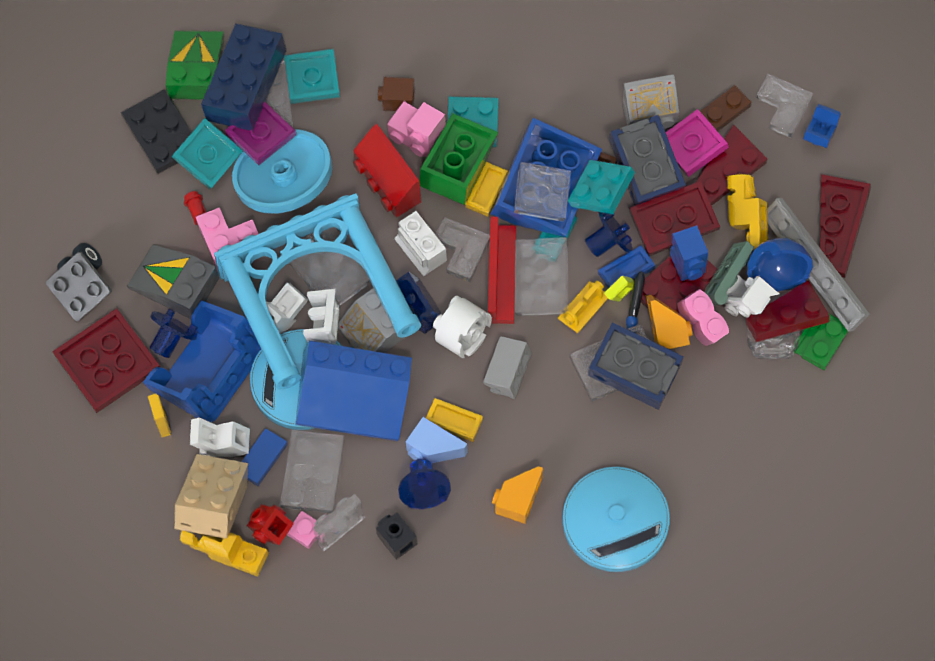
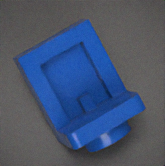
[803,104,841,148]

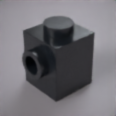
[376,513,418,560]

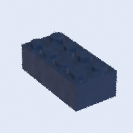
[201,23,287,131]

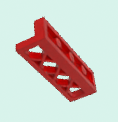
[488,217,516,324]

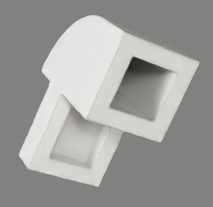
[266,283,309,334]
[190,418,250,457]

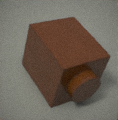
[378,77,415,111]

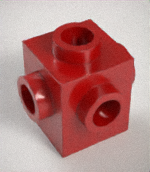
[246,504,294,545]

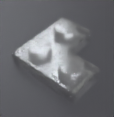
[757,74,813,138]
[435,217,490,282]

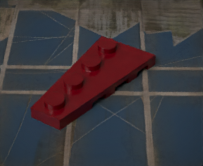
[820,174,871,278]

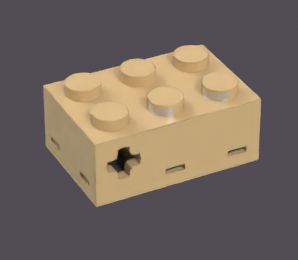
[175,454,248,538]

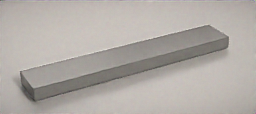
[767,198,870,332]

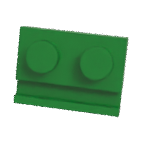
[792,314,848,371]

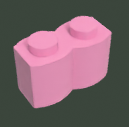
[677,289,729,346]

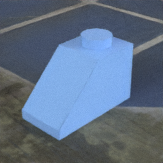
[405,417,468,464]

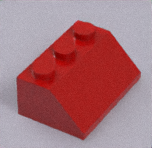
[353,124,422,218]

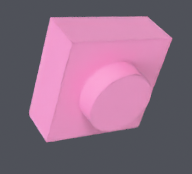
[287,511,324,549]

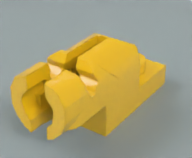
[727,174,768,251]
[180,530,269,577]

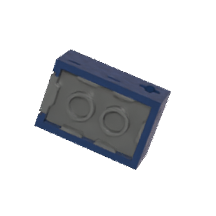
[608,114,686,206]
[588,322,684,410]

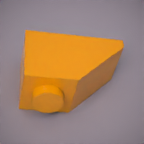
[646,295,692,349]
[492,466,543,524]

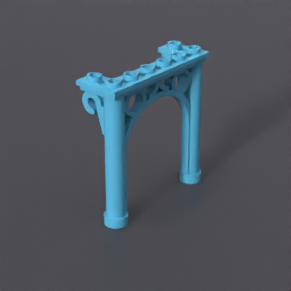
[214,193,421,390]

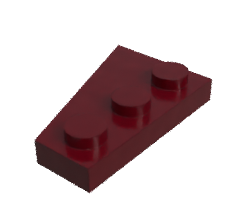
[696,124,767,206]
[746,280,829,342]

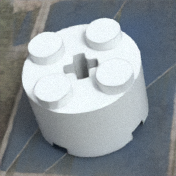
[433,296,492,358]

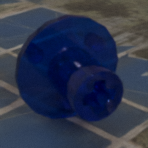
[585,212,633,257]
[149,309,198,358]
[398,459,451,509]

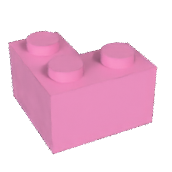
[387,102,446,157]
[196,208,259,272]

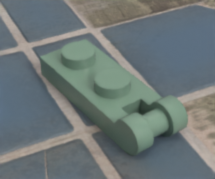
[704,241,754,306]

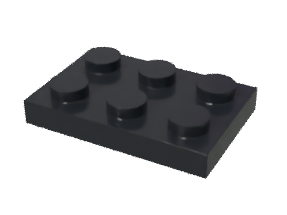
[121,89,192,174]

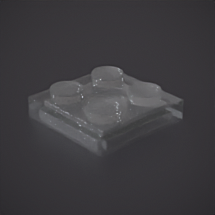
[514,162,571,222]
[313,494,365,551]

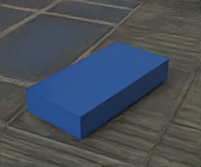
[598,245,655,289]
[242,428,288,486]

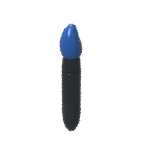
[626,271,645,332]

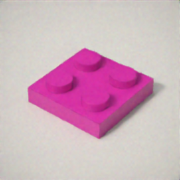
[666,109,729,177]

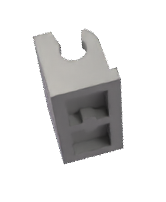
[483,336,532,399]

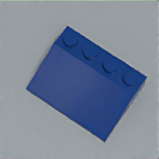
[491,118,602,237]
[295,341,412,441]

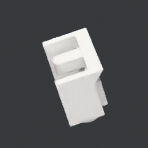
[394,211,447,276]
[724,275,779,318]
[303,289,340,345]

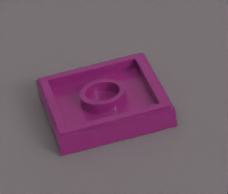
[225,102,297,165]

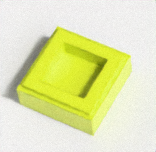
[604,276,634,302]

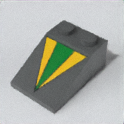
[127,245,219,319]

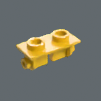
[558,281,608,334]

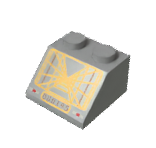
[623,74,679,128]
[338,288,406,353]

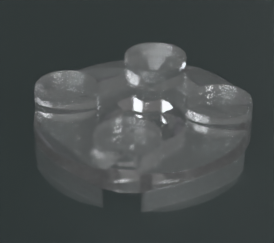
[747,328,800,359]

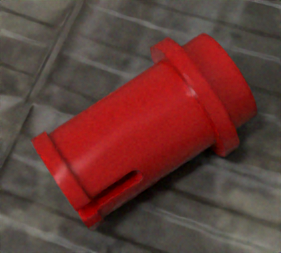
[184,191,207,225]

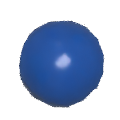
[747,238,813,292]

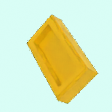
[465,162,508,217]
[148,393,171,437]
[426,398,483,442]

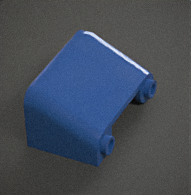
[143,300,261,423]

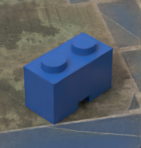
[670,225,708,281]

